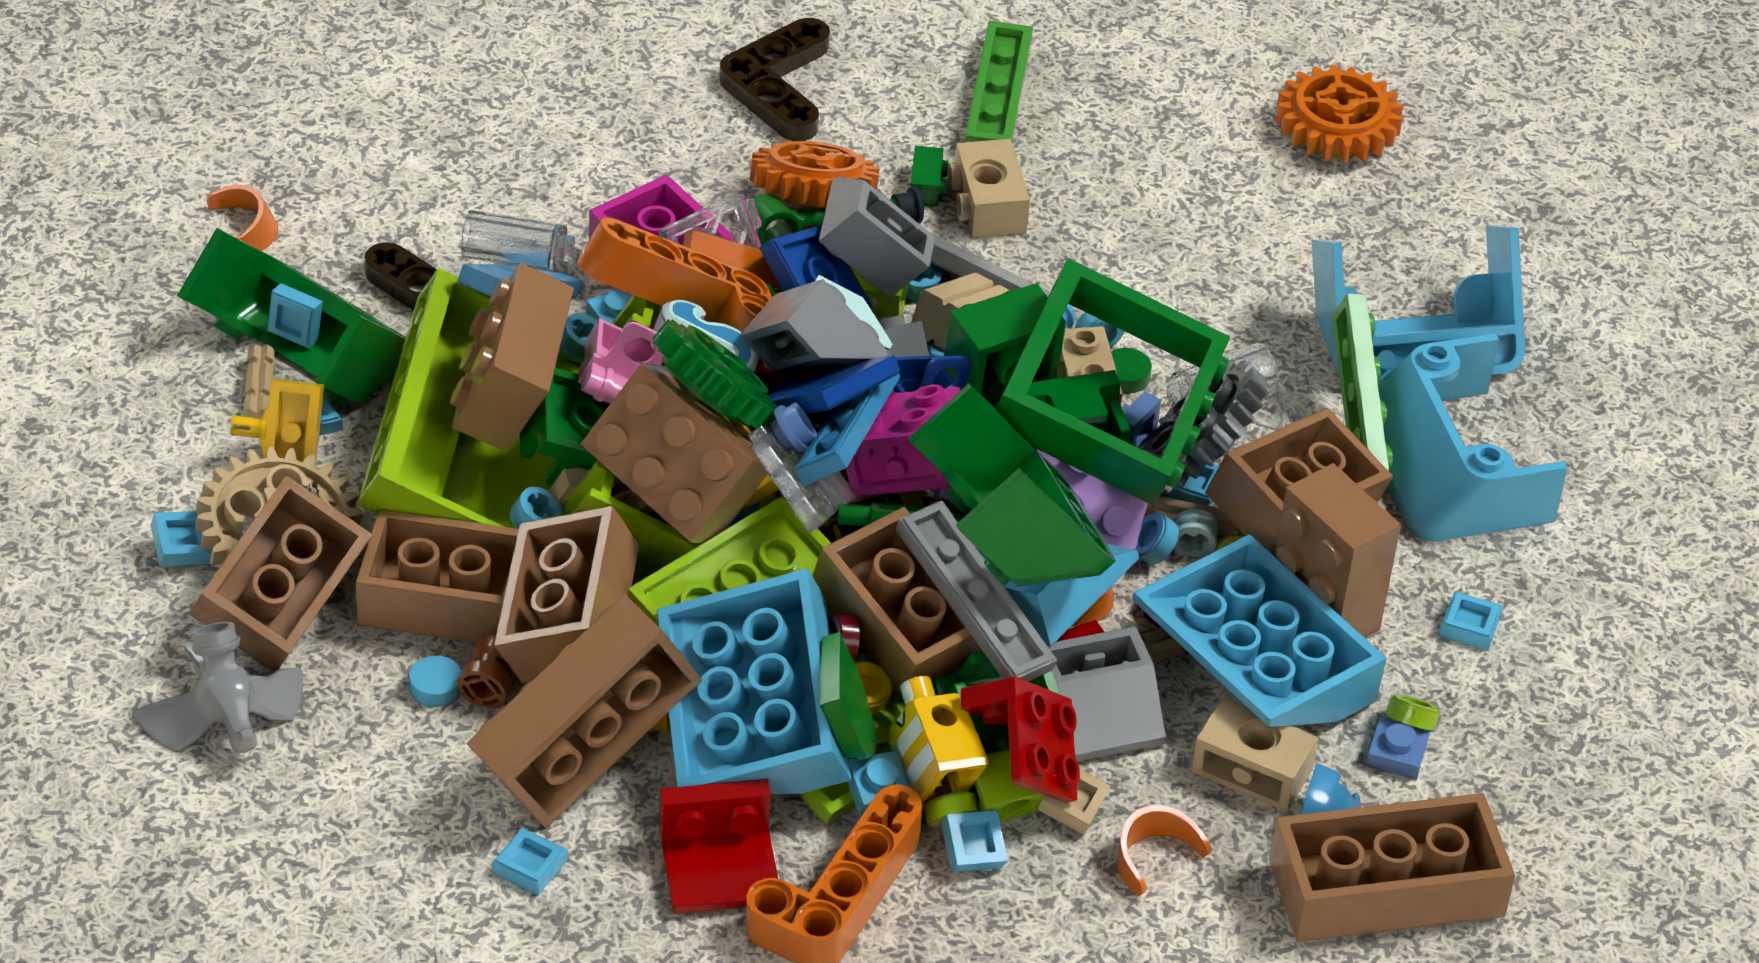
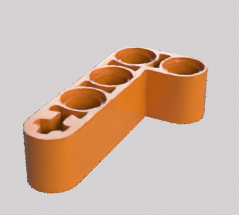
[578,218,772,332]
[746,784,922,963]

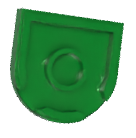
[820,632,876,760]

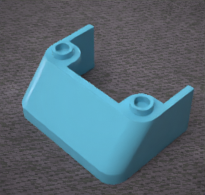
[1311,225,1525,382]
[1378,333,1567,541]

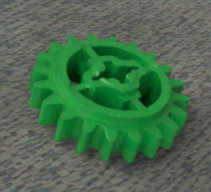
[652,319,777,430]

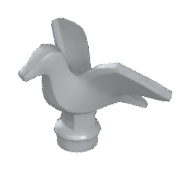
[133,622,303,753]

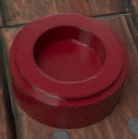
[829,613,860,662]

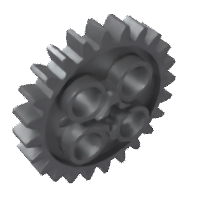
[1139,360,1269,494]

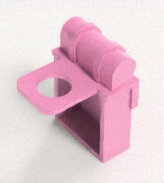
[578,318,664,404]

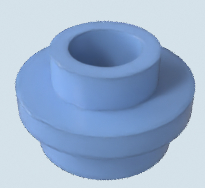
[771,402,817,453]

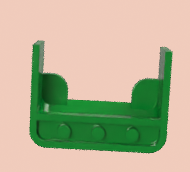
[177,228,406,407]
[908,383,1116,586]

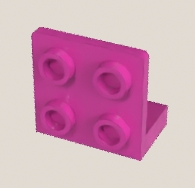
[846,384,960,497]

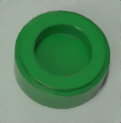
[1111,348,1152,394]

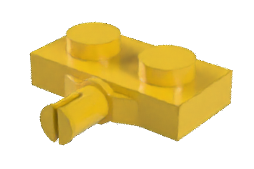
[230,378,324,468]

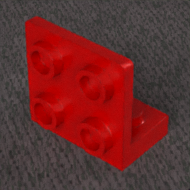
[960,676,1080,803]
[659,779,778,914]

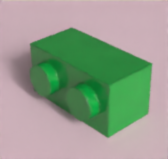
[910,146,948,206]

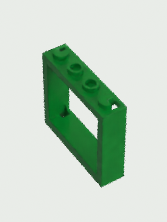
[995,258,1230,506]

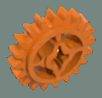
[1276,65,1403,163]
[749,141,880,207]

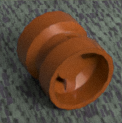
[457,635,517,709]

